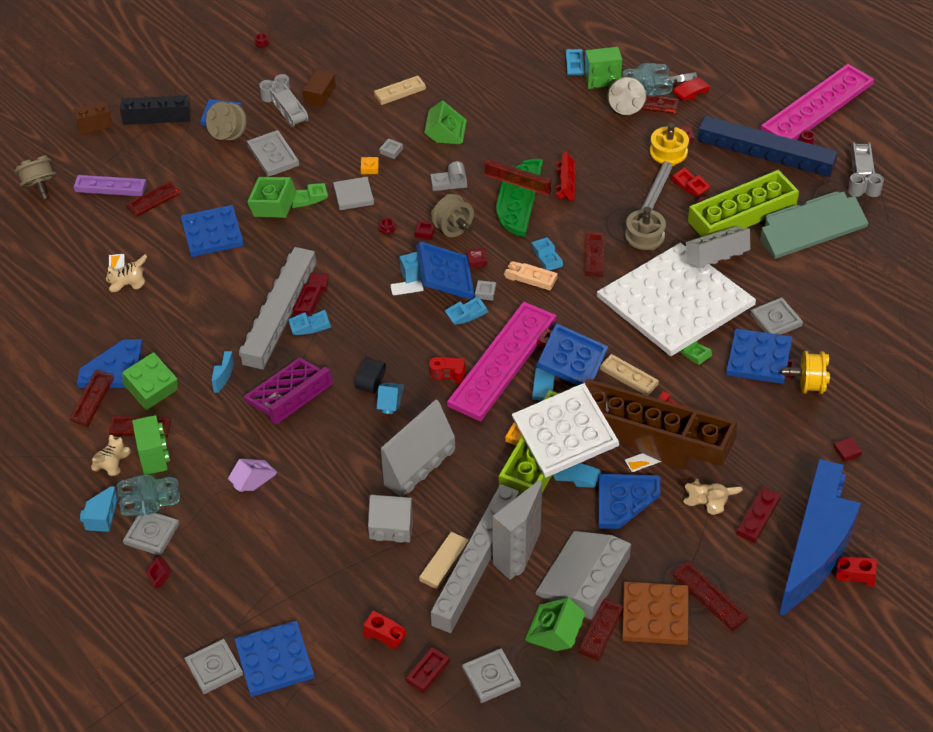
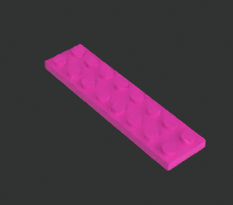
[761,64,874,140]
[447,302,556,422]

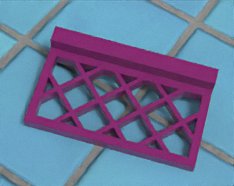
[243,357,333,425]

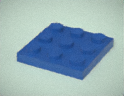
[181,205,244,257]
[416,241,475,300]
[536,323,608,386]
[726,329,792,384]
[234,621,314,697]

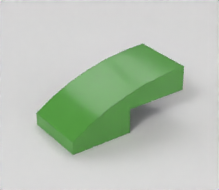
[292,183,328,208]
[679,341,712,365]

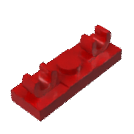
[555,152,576,201]

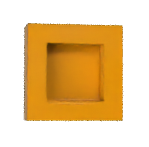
[361,157,379,174]
[505,423,522,446]

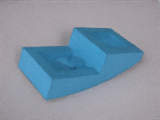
[566,49,584,75]
[531,237,563,271]
[445,296,488,325]
[288,310,331,335]
[212,351,234,393]
[532,368,555,401]
[553,463,601,487]

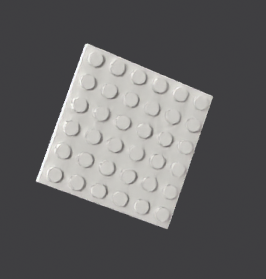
[597,243,756,356]

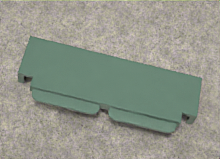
[760,192,868,259]

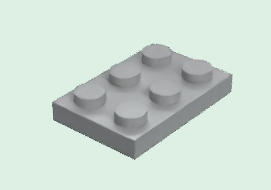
[247,130,299,177]

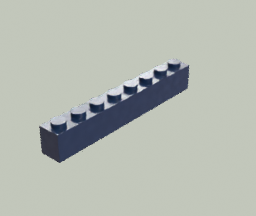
[698,116,838,177]

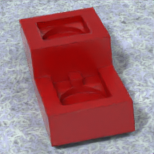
[673,78,711,101]
[671,168,711,197]

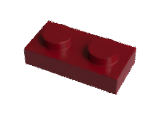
[293,284,323,316]
[406,647,450,694]

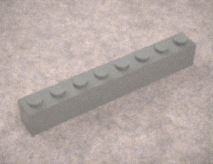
[239,247,316,370]
[431,484,519,633]

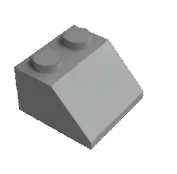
[368,495,413,543]

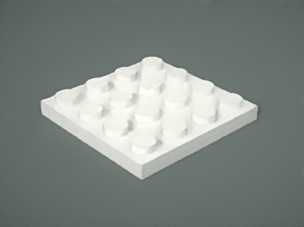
[512,383,619,478]

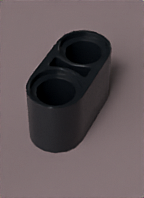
[355,358,386,393]

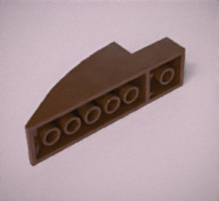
[585,379,737,470]

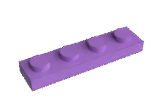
[74,175,147,196]

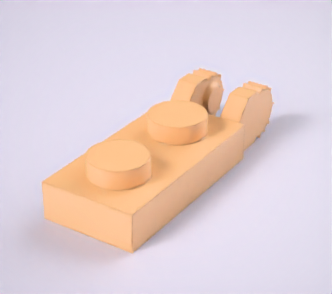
[504,261,558,291]

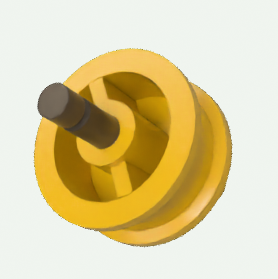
[650,123,689,166]
[781,351,830,394]

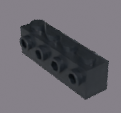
[120,95,191,125]

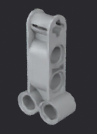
[259,74,308,127]
[848,142,884,197]

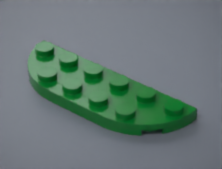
[496,159,543,237]

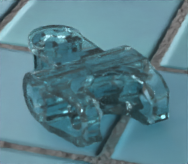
[622,63,673,97]
[117,475,180,516]

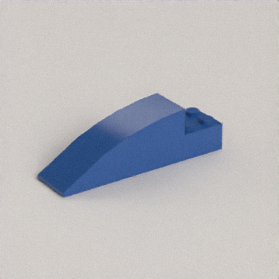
[779,459,861,616]

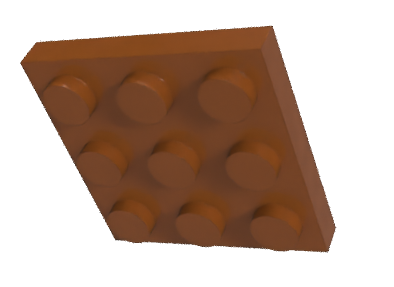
[622,582,688,645]

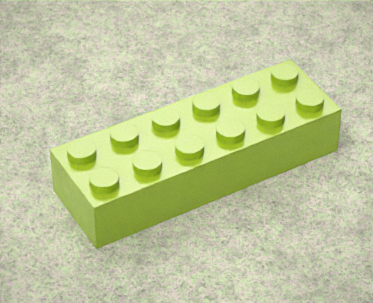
[688,170,799,237]
[499,390,559,495]

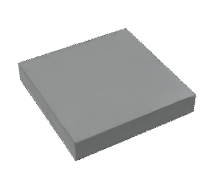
[333,177,374,210]
[750,297,803,335]
[123,509,179,556]
[184,639,243,695]
[462,648,521,703]

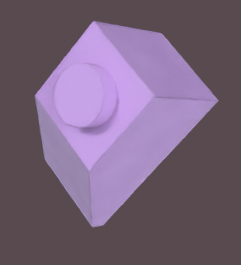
[228,459,277,492]

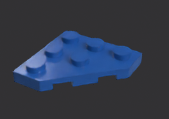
[77,339,143,388]
[599,474,660,529]

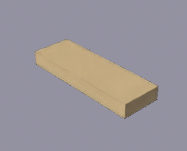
[374,76,426,105]
[600,354,659,396]
[419,532,469,590]

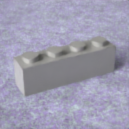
[686,226,750,268]

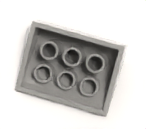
[381,400,455,497]
[493,481,542,580]
[536,531,631,621]

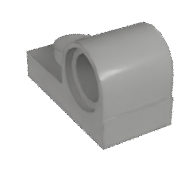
[430,161,467,191]

